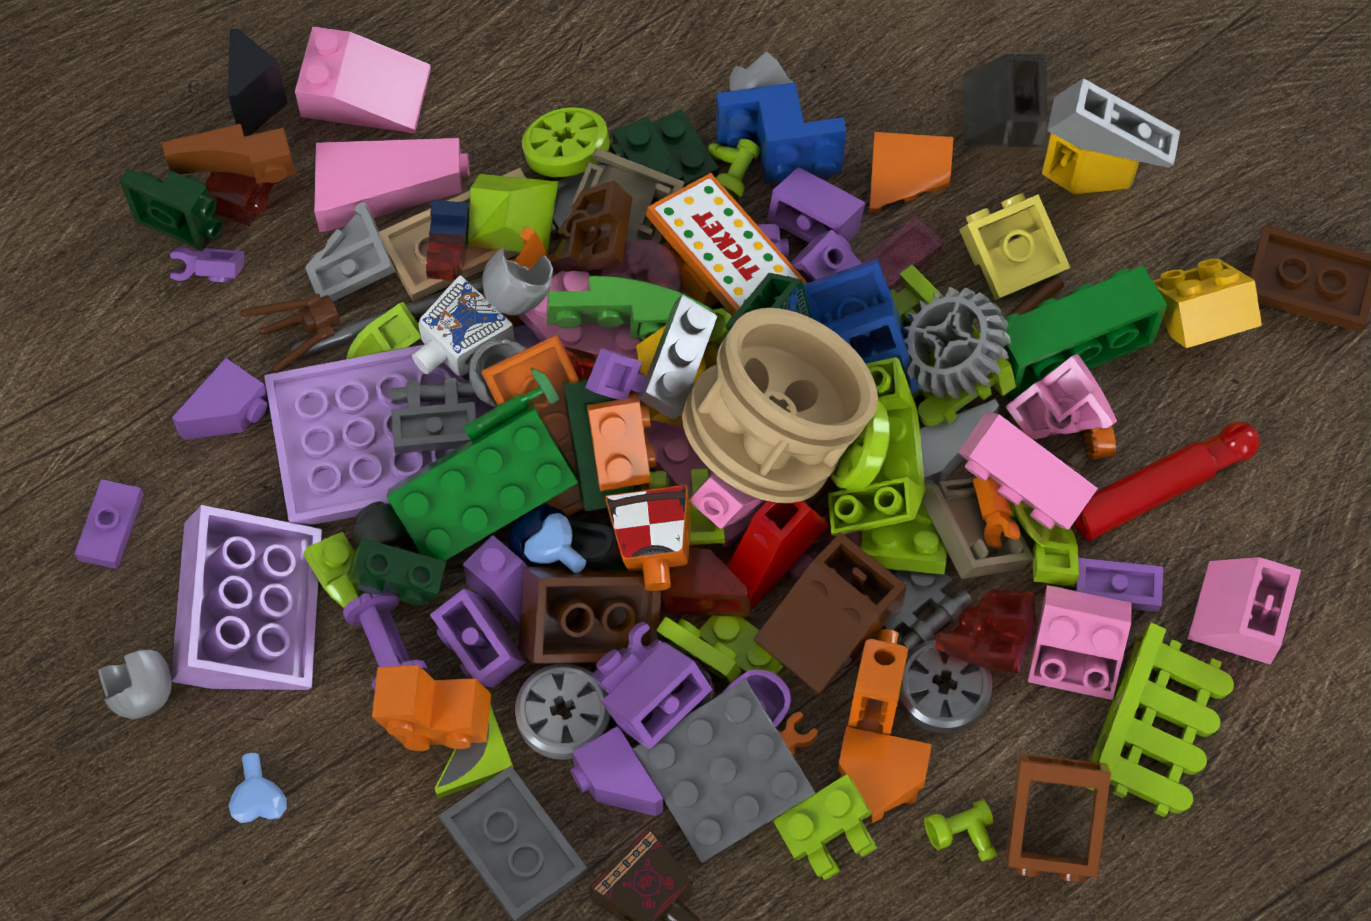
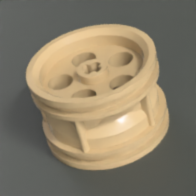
[682,308,878,503]

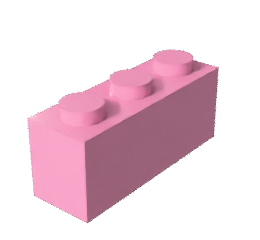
[957,411,1098,530]

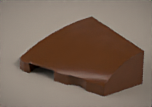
[545,180,632,272]

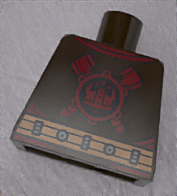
[589,827,700,921]

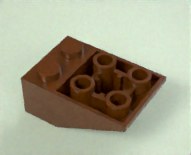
[754,532,907,695]

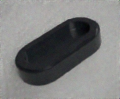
[556,518,620,569]

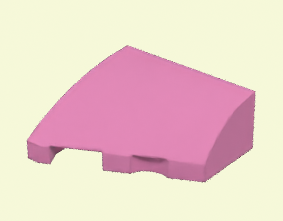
[1005,354,1117,439]

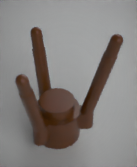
[240,293,340,373]

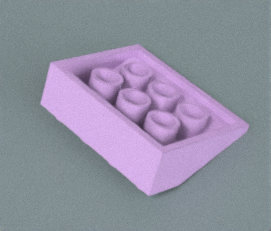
[171,505,322,690]

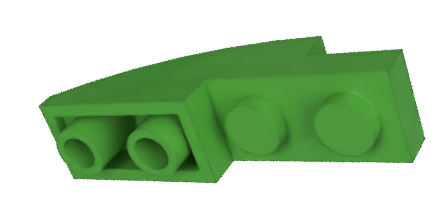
[546,276,712,340]

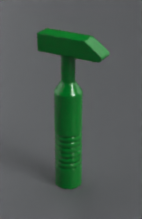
[463,367,560,441]

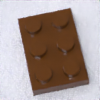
[1249,225,1371,333]

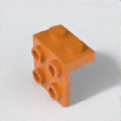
[587,390,656,491]

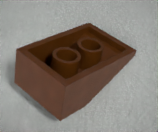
[519,566,662,663]

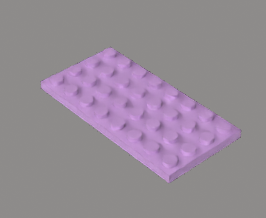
[264,325,541,526]

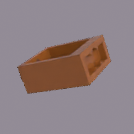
[1005,753,1111,882]

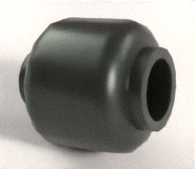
[353,501,414,552]

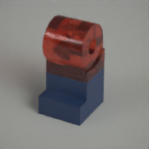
[426,200,469,280]

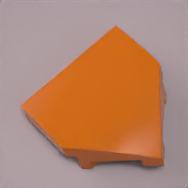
[837,726,932,823]

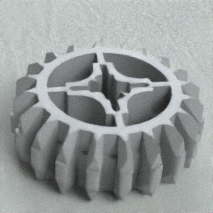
[899,287,1011,399]

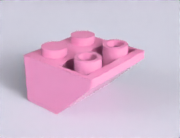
[1187,557,1301,665]
[1028,585,1132,700]

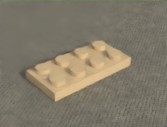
[379,168,557,302]

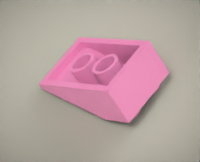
[295,26,431,134]

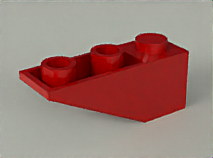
[715,500,829,618]

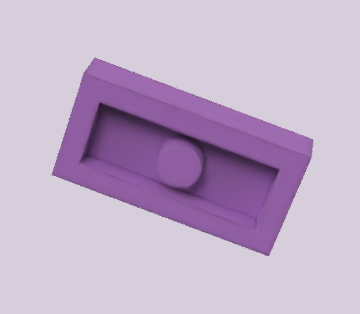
[74,479,144,569]
[1075,558,1163,612]

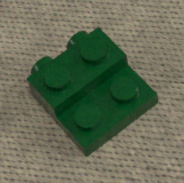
[609,109,719,205]
[120,168,223,251]
[348,538,446,606]

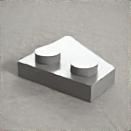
[305,201,396,302]

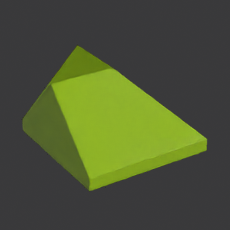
[468,174,558,253]

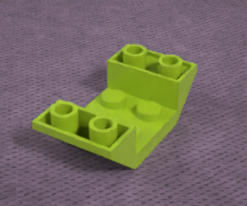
[828,357,926,536]

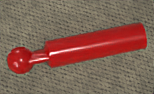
[1073,421,1260,542]

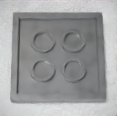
[633,679,815,863]

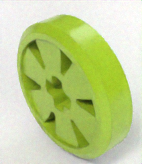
[522,107,610,177]
[830,400,890,491]

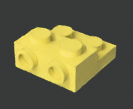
[959,193,1071,300]

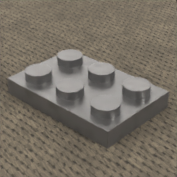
[438,766,588,921]

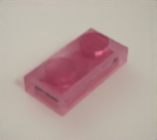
[860,216,943,290]

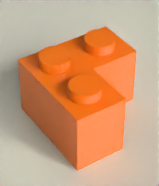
[372,665,491,751]

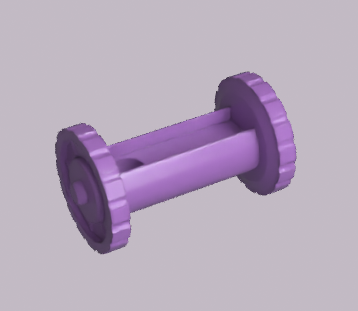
[343,590,429,691]

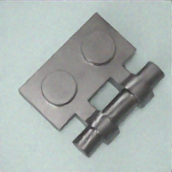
[391,378,477,454]
[881,570,972,653]

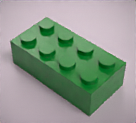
[1003,265,1167,402]
[386,403,578,561]

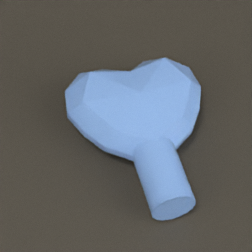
[524,513,586,573]
[229,753,287,823]

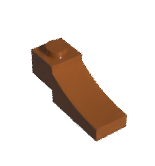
[162,124,296,184]

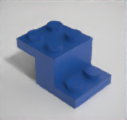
[716,83,846,183]
[804,258,921,393]

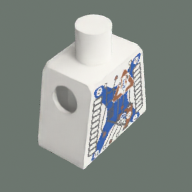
[412,275,515,376]

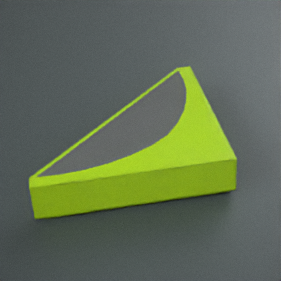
[434,704,514,799]

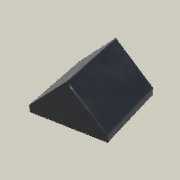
[228,29,287,137]

